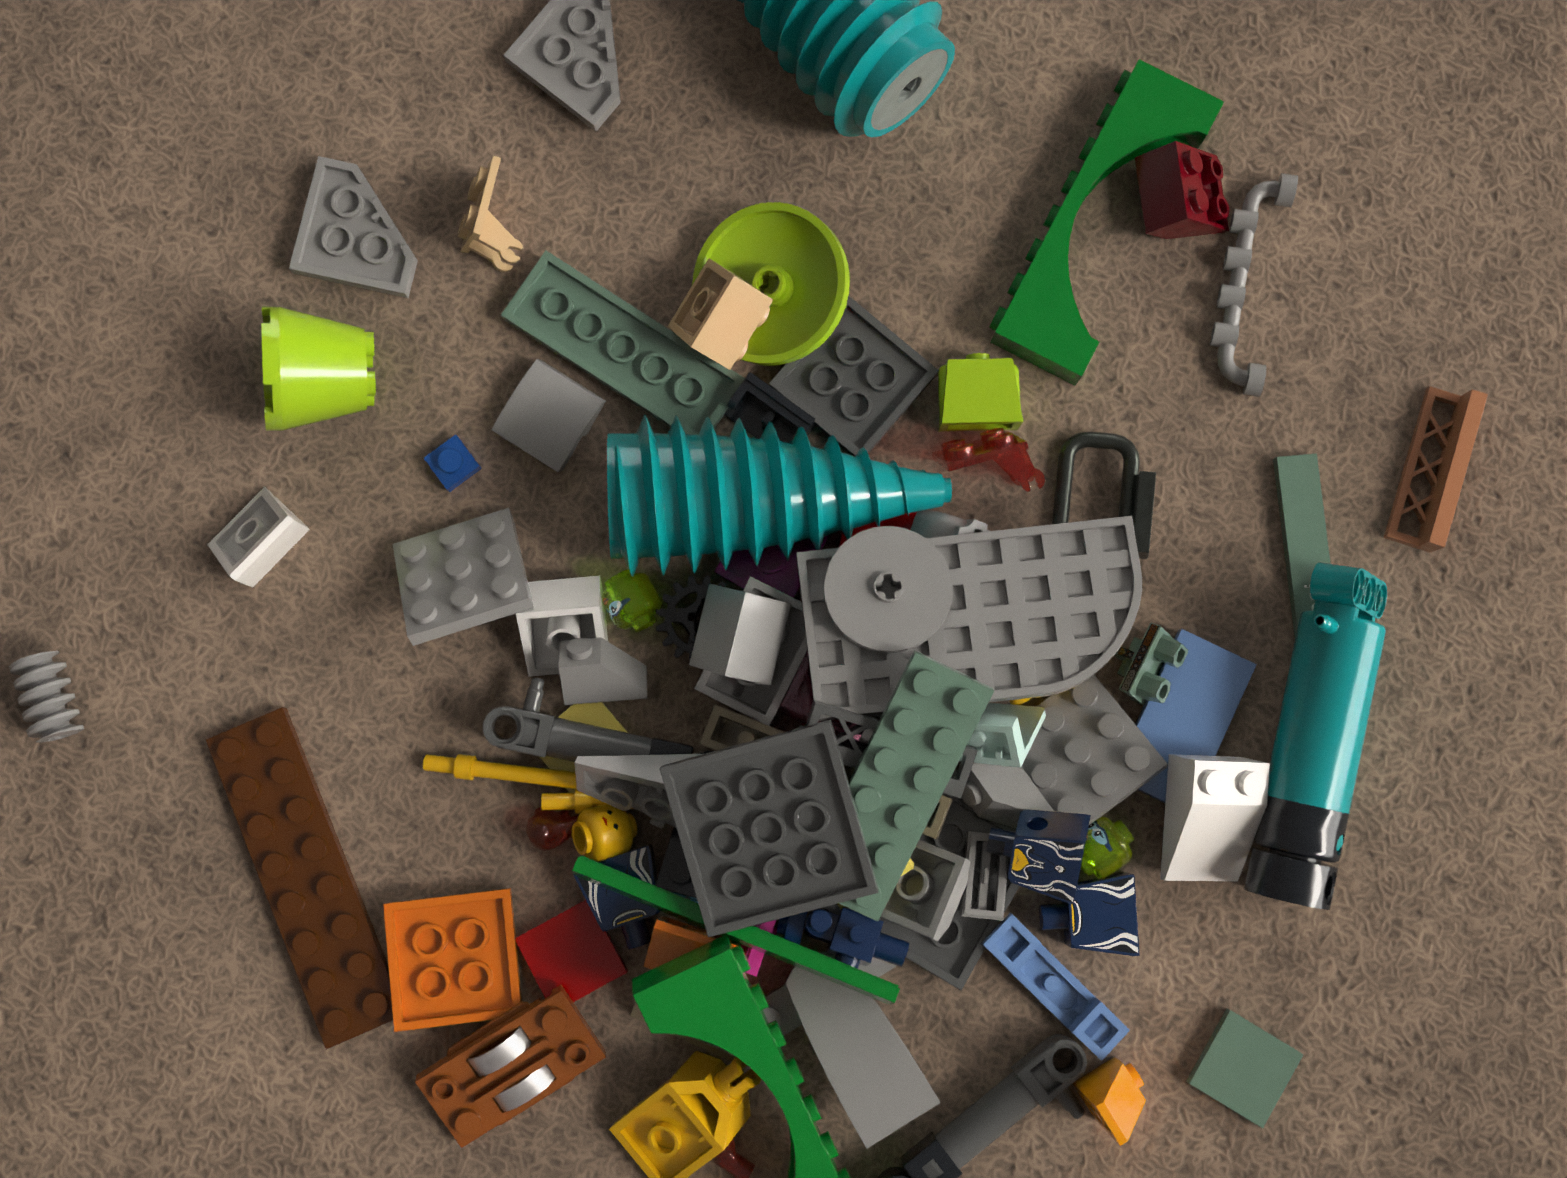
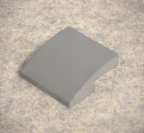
[491,359,606,472]

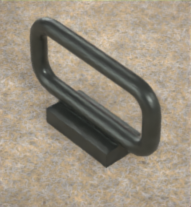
[1052,432,1156,559]

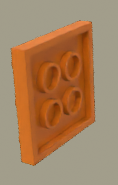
[383,888,522,1032]

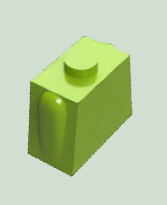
[938,353,1023,432]

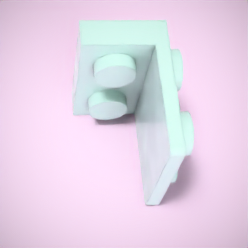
[959,703,1046,768]

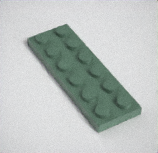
[501,250,745,435]
[839,650,994,922]

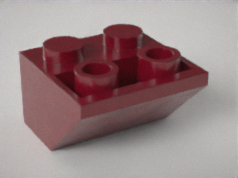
[1135,141,1229,239]

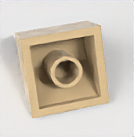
[667,258,773,370]

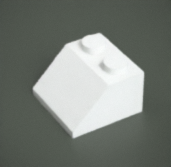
[516,575,608,677]

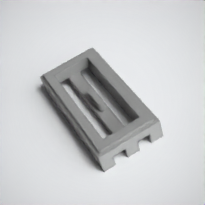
[959,831,1009,921]

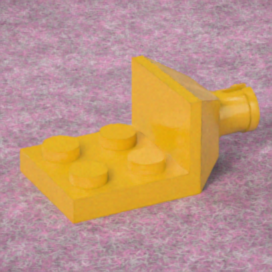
[609,1051,762,1178]

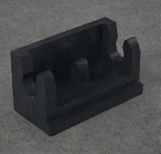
[724,372,815,443]

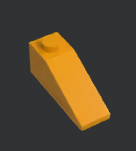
[1073,1057,1146,1146]

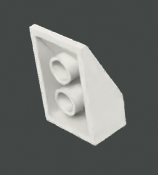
[1160,754,1270,881]

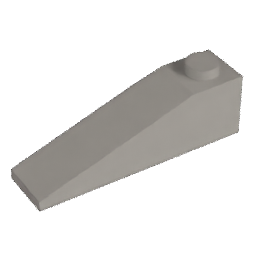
[575,754,702,829]

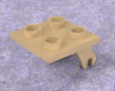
[457,156,523,272]

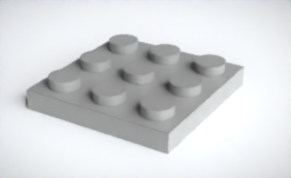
[392,508,534,646]
[1022,675,1168,825]

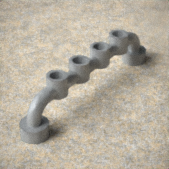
[1210,173,1298,397]

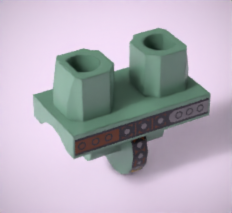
[1114,622,1188,705]

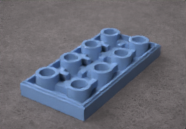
[1135,629,1257,803]

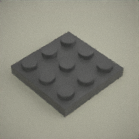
[769,296,939,456]

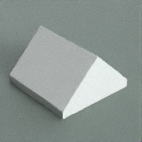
[208,487,310,587]

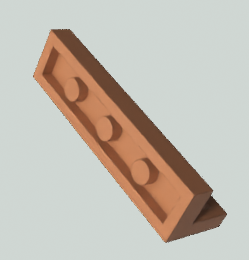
[1384,386,1488,553]

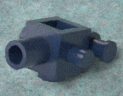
[804,907,909,969]

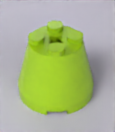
[261,306,376,431]

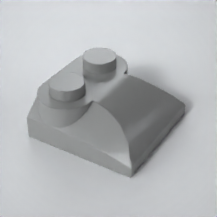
[880,840,970,941]

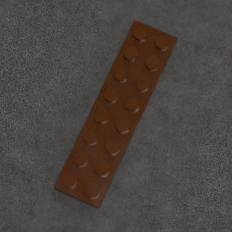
[206,707,393,1050]

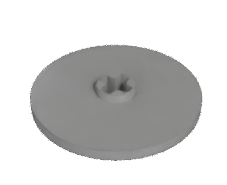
[824,526,953,653]

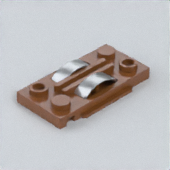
[415,985,606,1148]

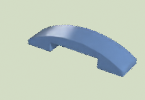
[981,913,1130,1061]

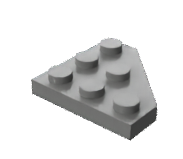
[503,0,621,132]
[289,156,418,298]

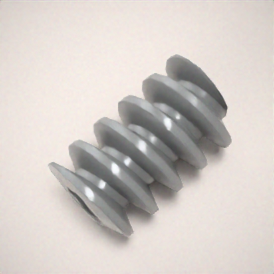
[9,651,84,743]

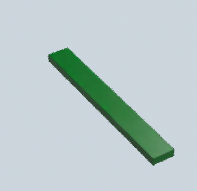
[572,856,900,1005]

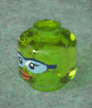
[602,569,662,633]
[1081,816,1134,879]

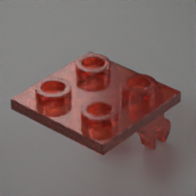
[932,428,1045,492]

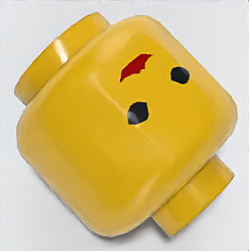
[572,804,637,862]

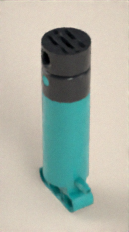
[1244,562,1387,910]

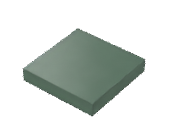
[1186,1008,1304,1128]

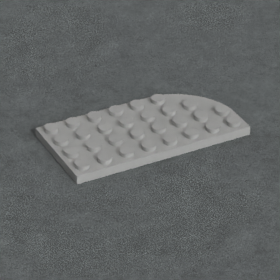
[796,516,1142,722]

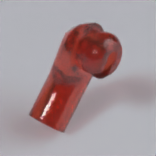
[713,1134,755,1178]

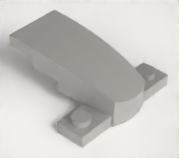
[763,951,941,1149]

